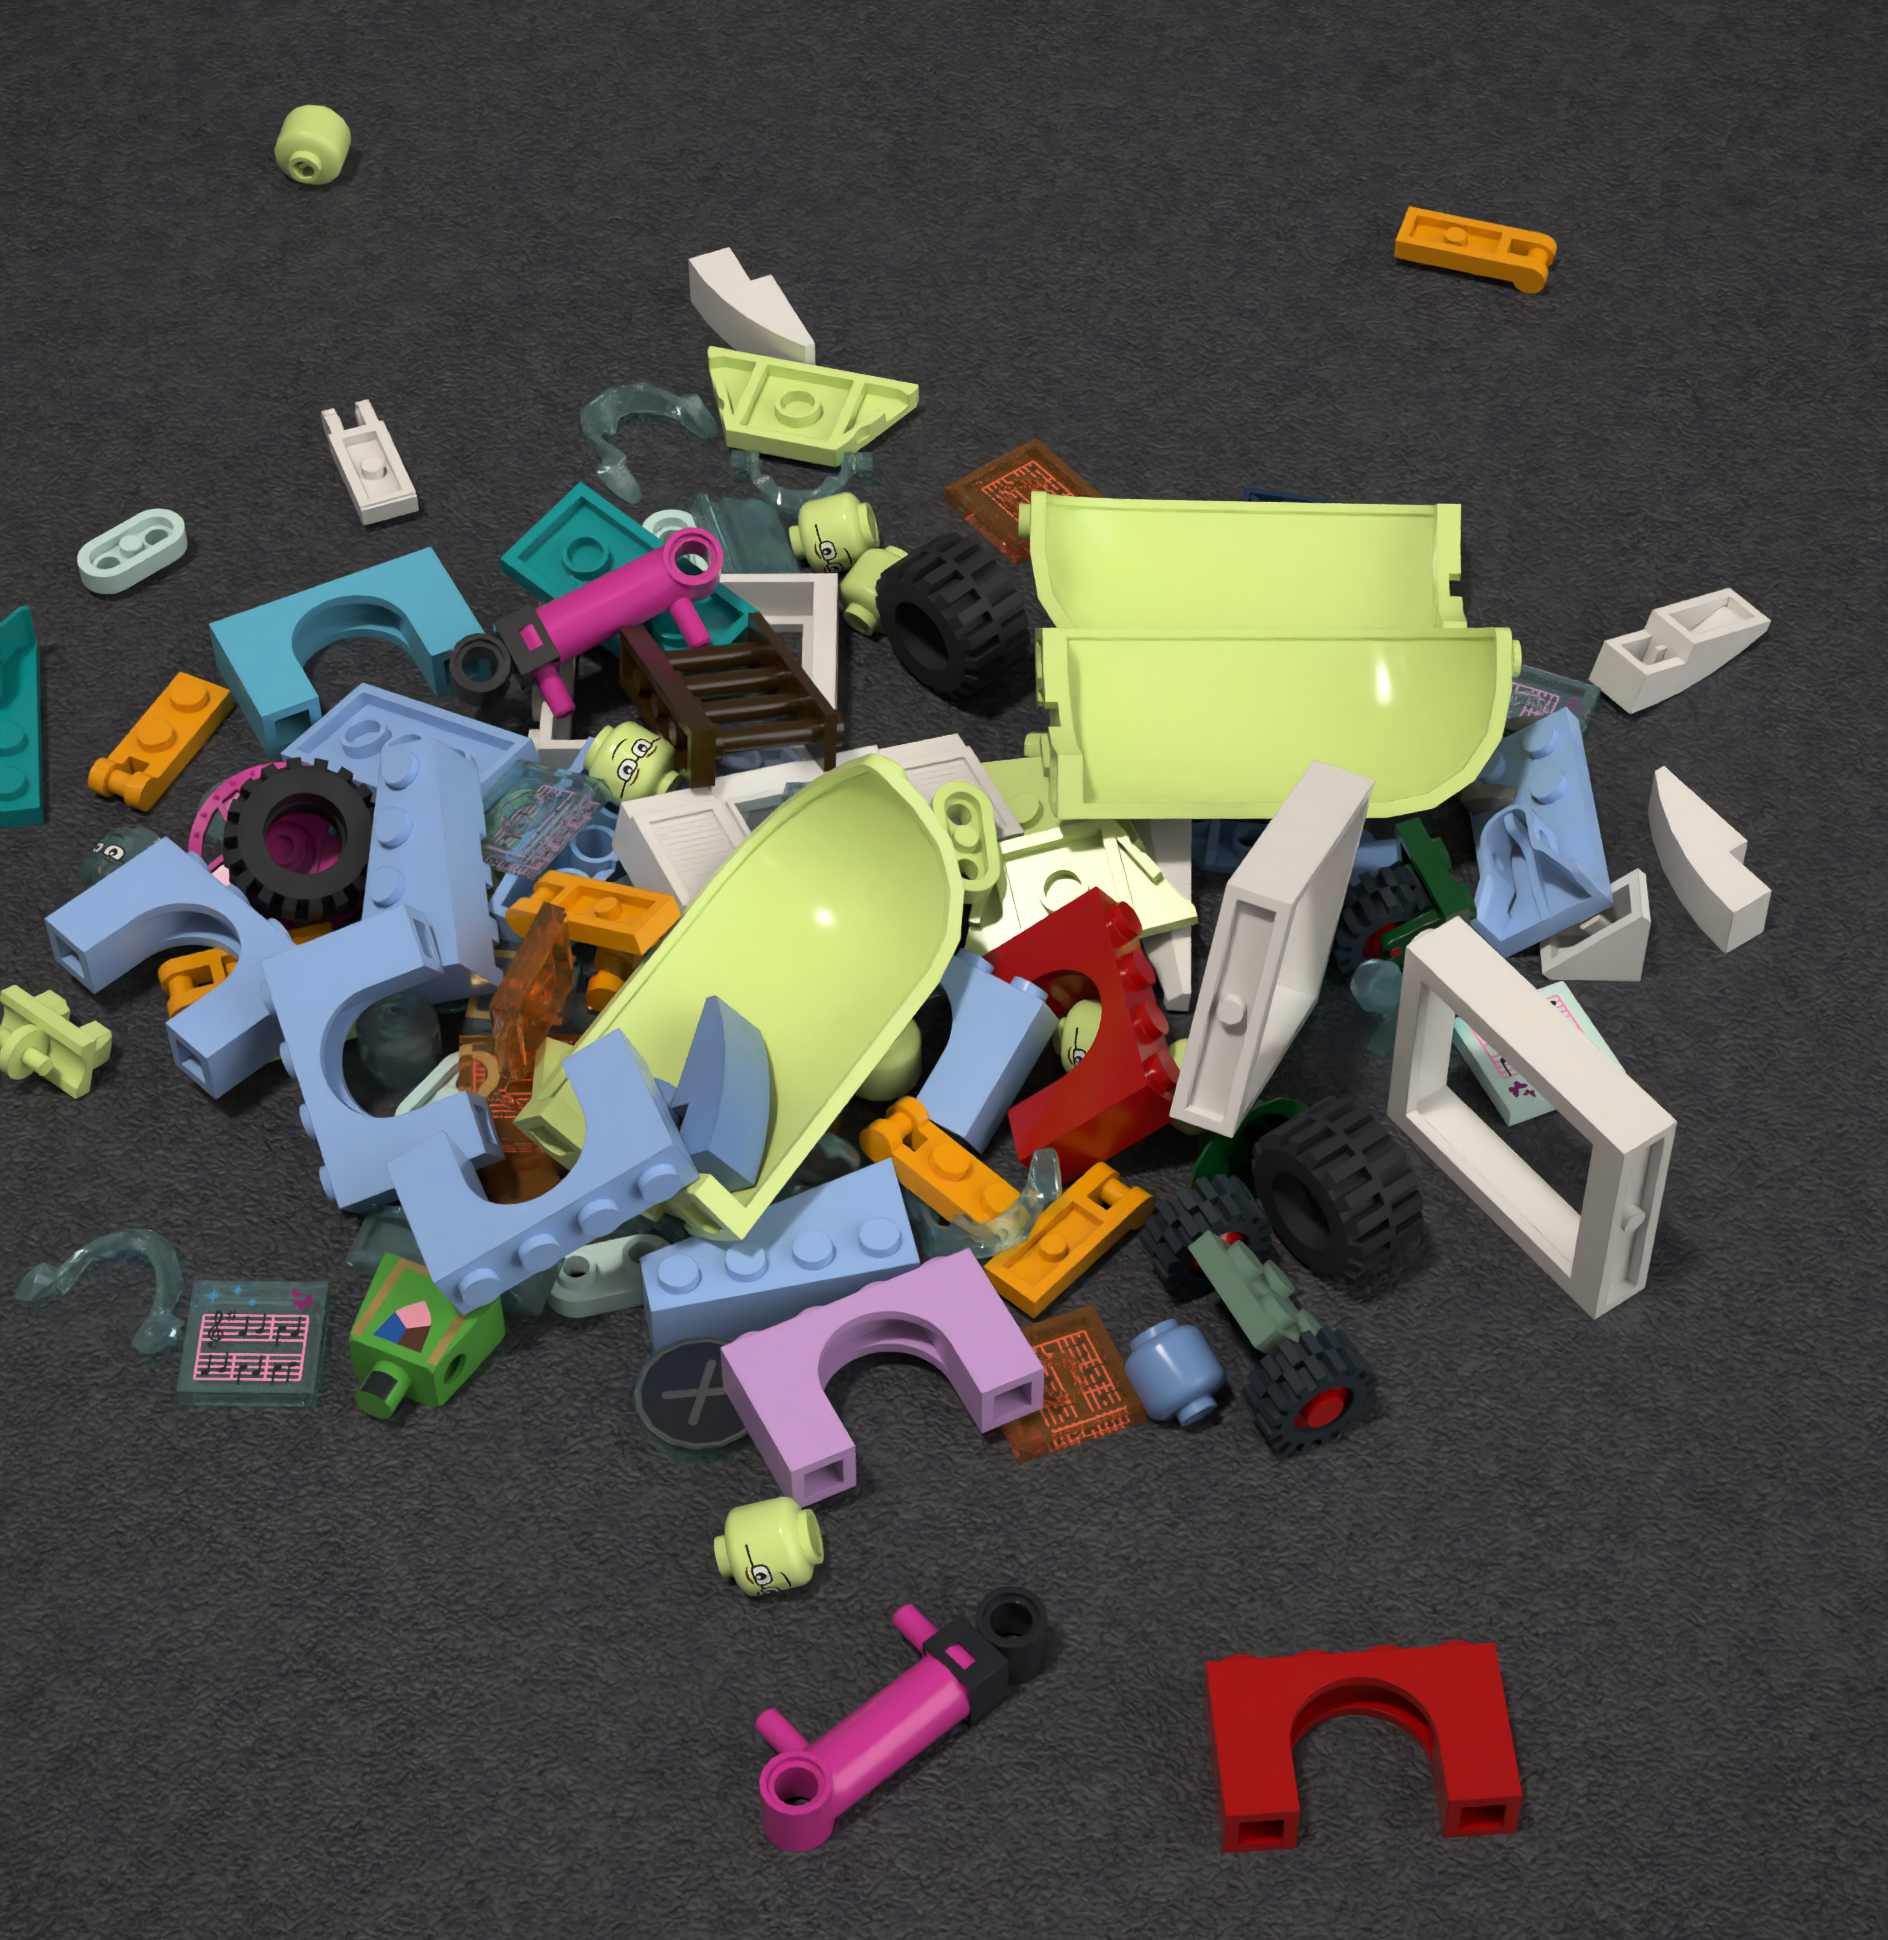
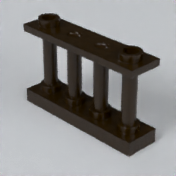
[619,612,845,789]

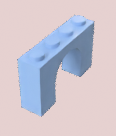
[44,836,297,1100]
[260,904,506,1214]
[916,948,1060,1155]
[385,1028,700,1316]

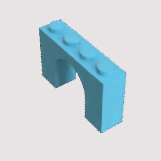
[209,546,492,759]

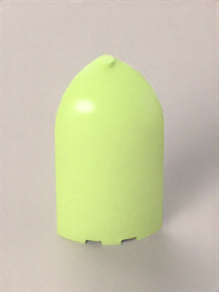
[1018,491,1467,628]
[1035,627,1522,819]
[512,753,965,1241]

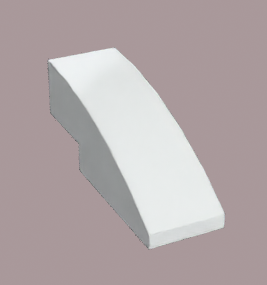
[688,247,816,365]
[1588,588,1771,714]
[1648,766,1772,954]

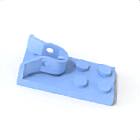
[280,682,550,812]
[1469,707,1614,958]

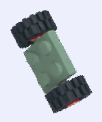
[1140,1174,1378,1453]

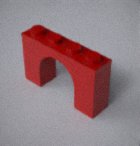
[981,886,1180,1189]
[1203,1640,1523,1853]

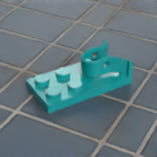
[500,482,761,677]
[0,606,44,829]

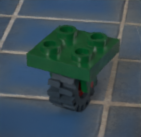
[1330,817,1477,983]

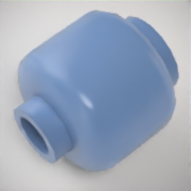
[1124,1319,1226,1426]

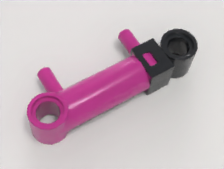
[449,527,723,719]
[755,1585,1047,1852]

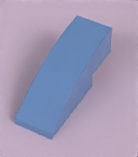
[671,995,770,1192]

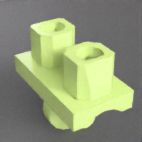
[0,985,113,1099]

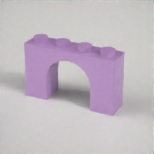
[720,1248,1044,1508]

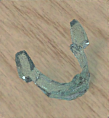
[580,382,718,504]
[730,450,874,517]
[902,1148,1062,1259]
[14,1228,184,1354]

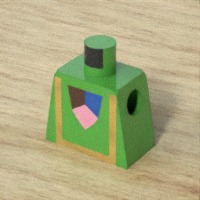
[348,1251,506,1419]

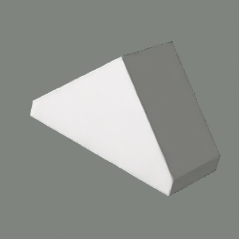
[1540,868,1651,981]

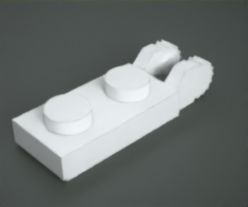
[321,399,419,526]

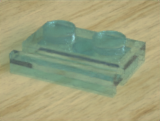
[690,493,801,574]

